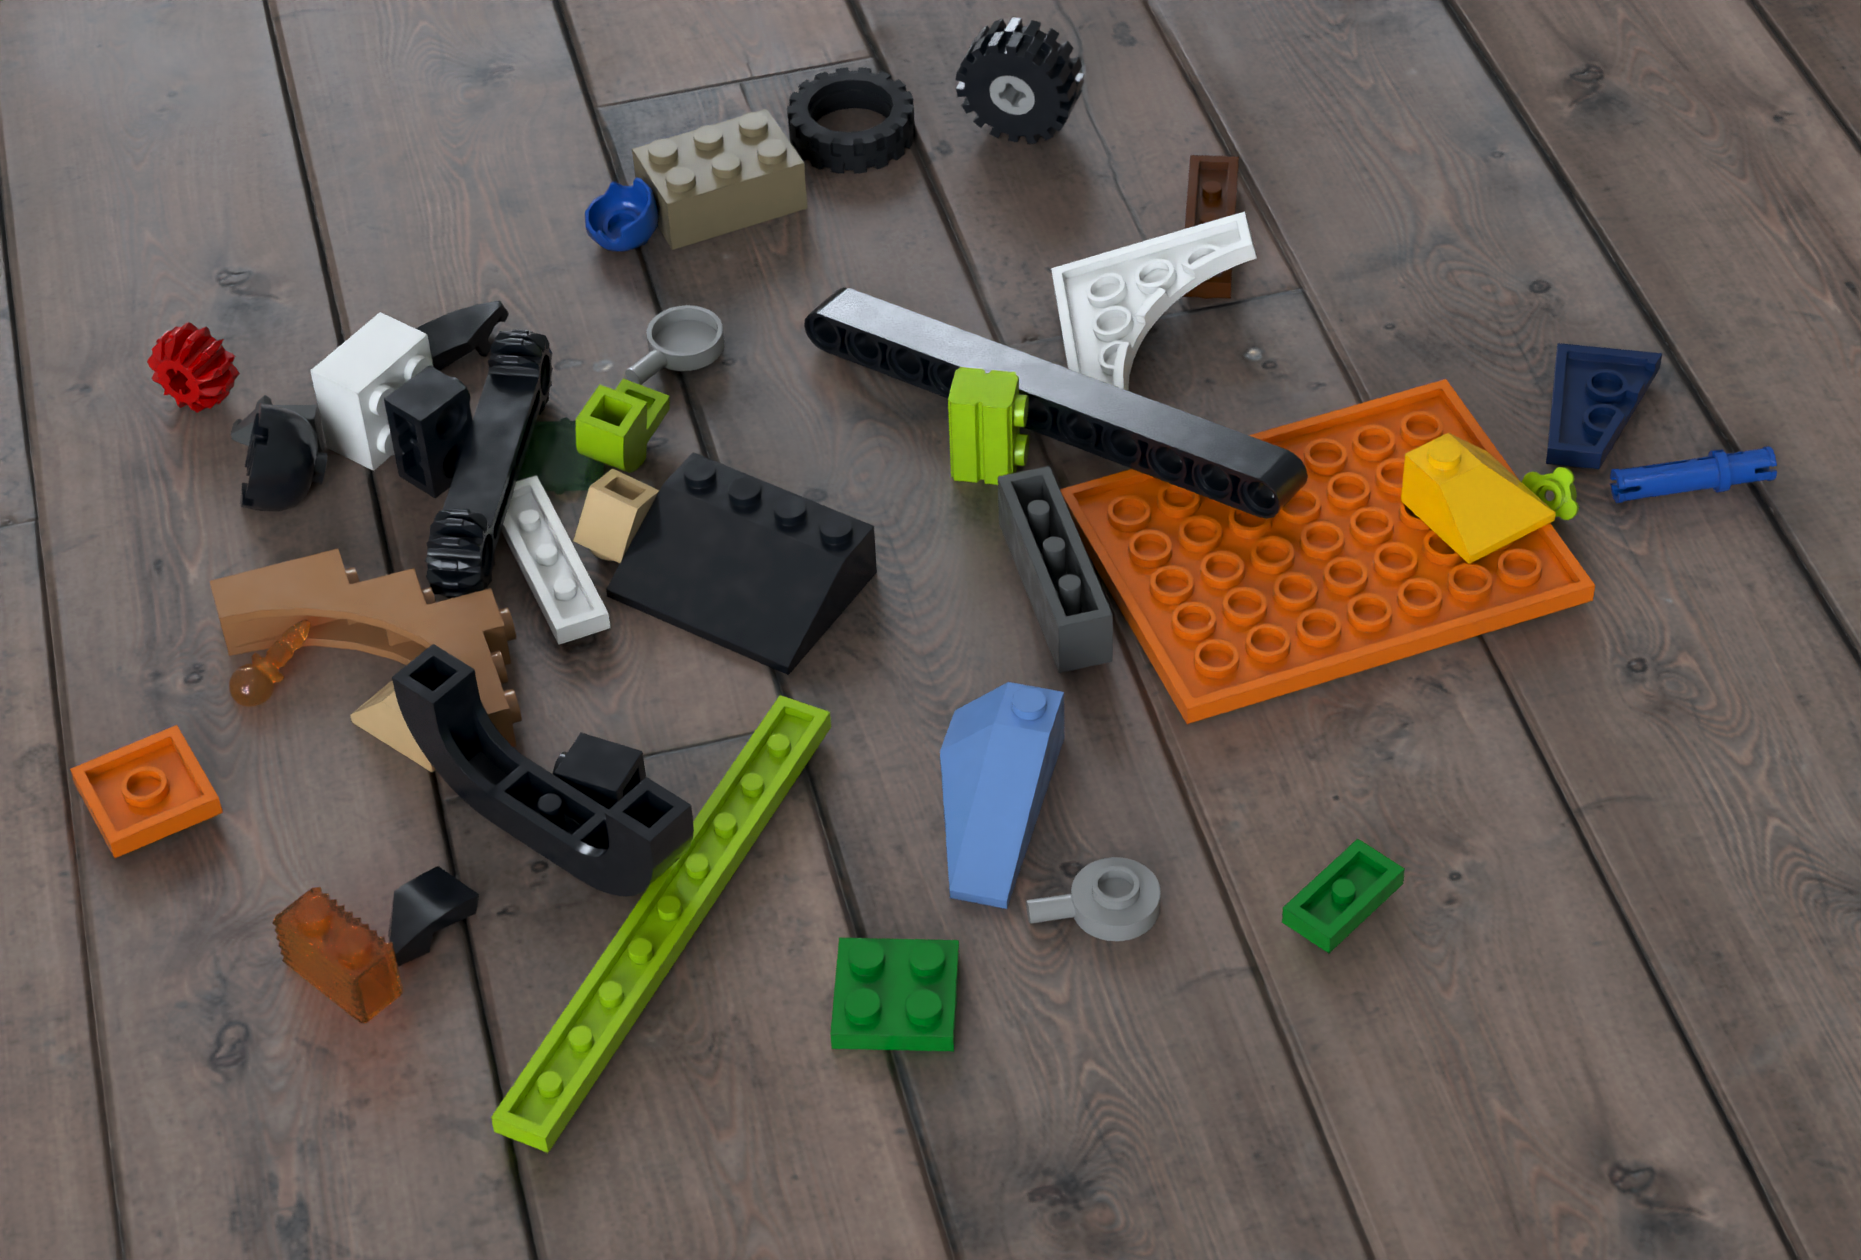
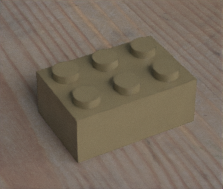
[632,109,807,250]

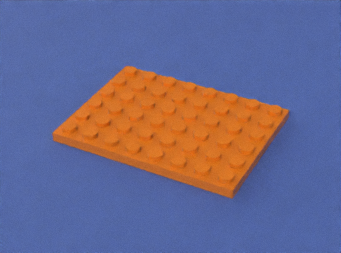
[1060,379,1595,724]

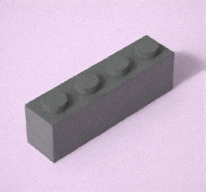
[998,466,1113,673]

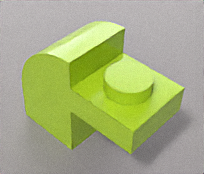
[576,378,670,473]

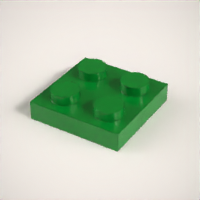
[830,938,960,1052]

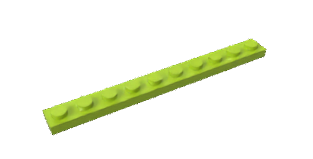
[491,695,831,1153]

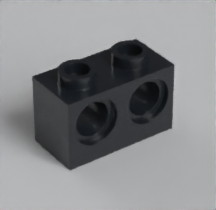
[384,365,472,499]

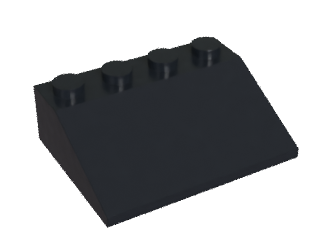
[606,452,877,675]

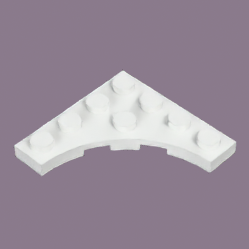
[1051,211,1257,391]

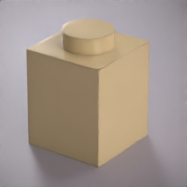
[573,469,659,563]

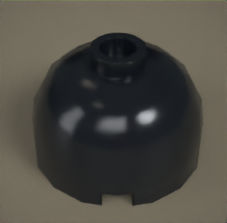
[240,403,327,511]

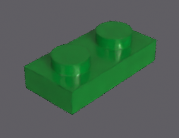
[1282,838,1405,953]

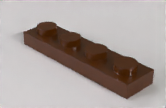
[1182,155,1239,299]

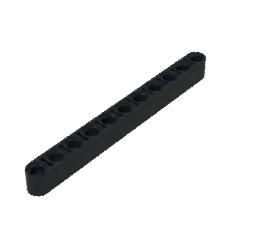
[804,287,1308,519]

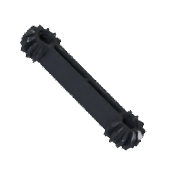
[425,329,553,599]

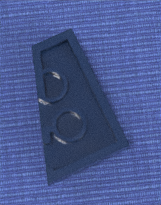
[1546,343,1662,469]

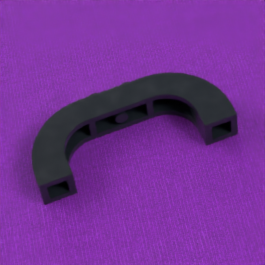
[392,644,694,897]

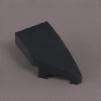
[416,301,509,371]
[387,866,479,969]

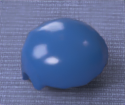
[585,177,658,252]

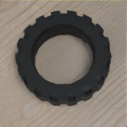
[787,67,915,174]

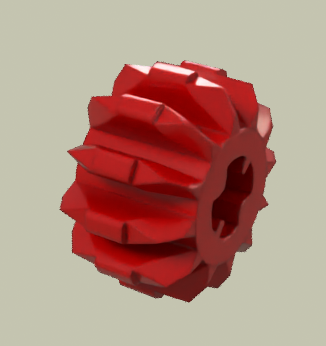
[147,322,240,413]

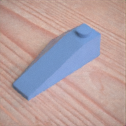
[940,682,1064,909]

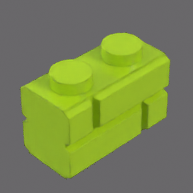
[948,367,1029,485]

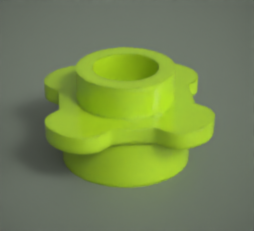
[1522,467,1579,520]

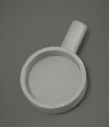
[625,305,724,385]
[1026,857,1161,941]

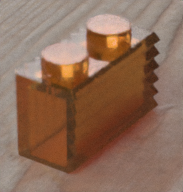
[272,887,403,1023]

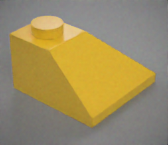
[1401,433,1556,564]

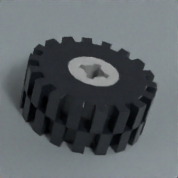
[956,17,1084,144]

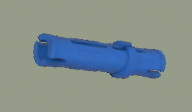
[1610,446,1777,504]

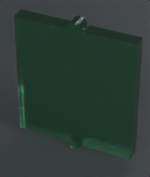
[517,418,605,495]

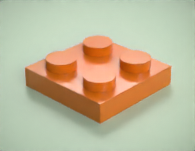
[70,725,223,858]

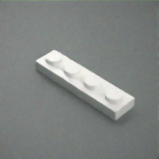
[502,475,610,645]

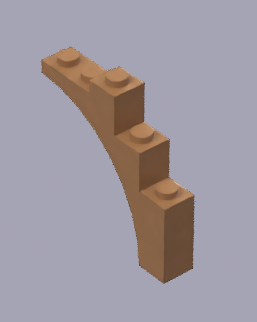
[209,548,522,747]

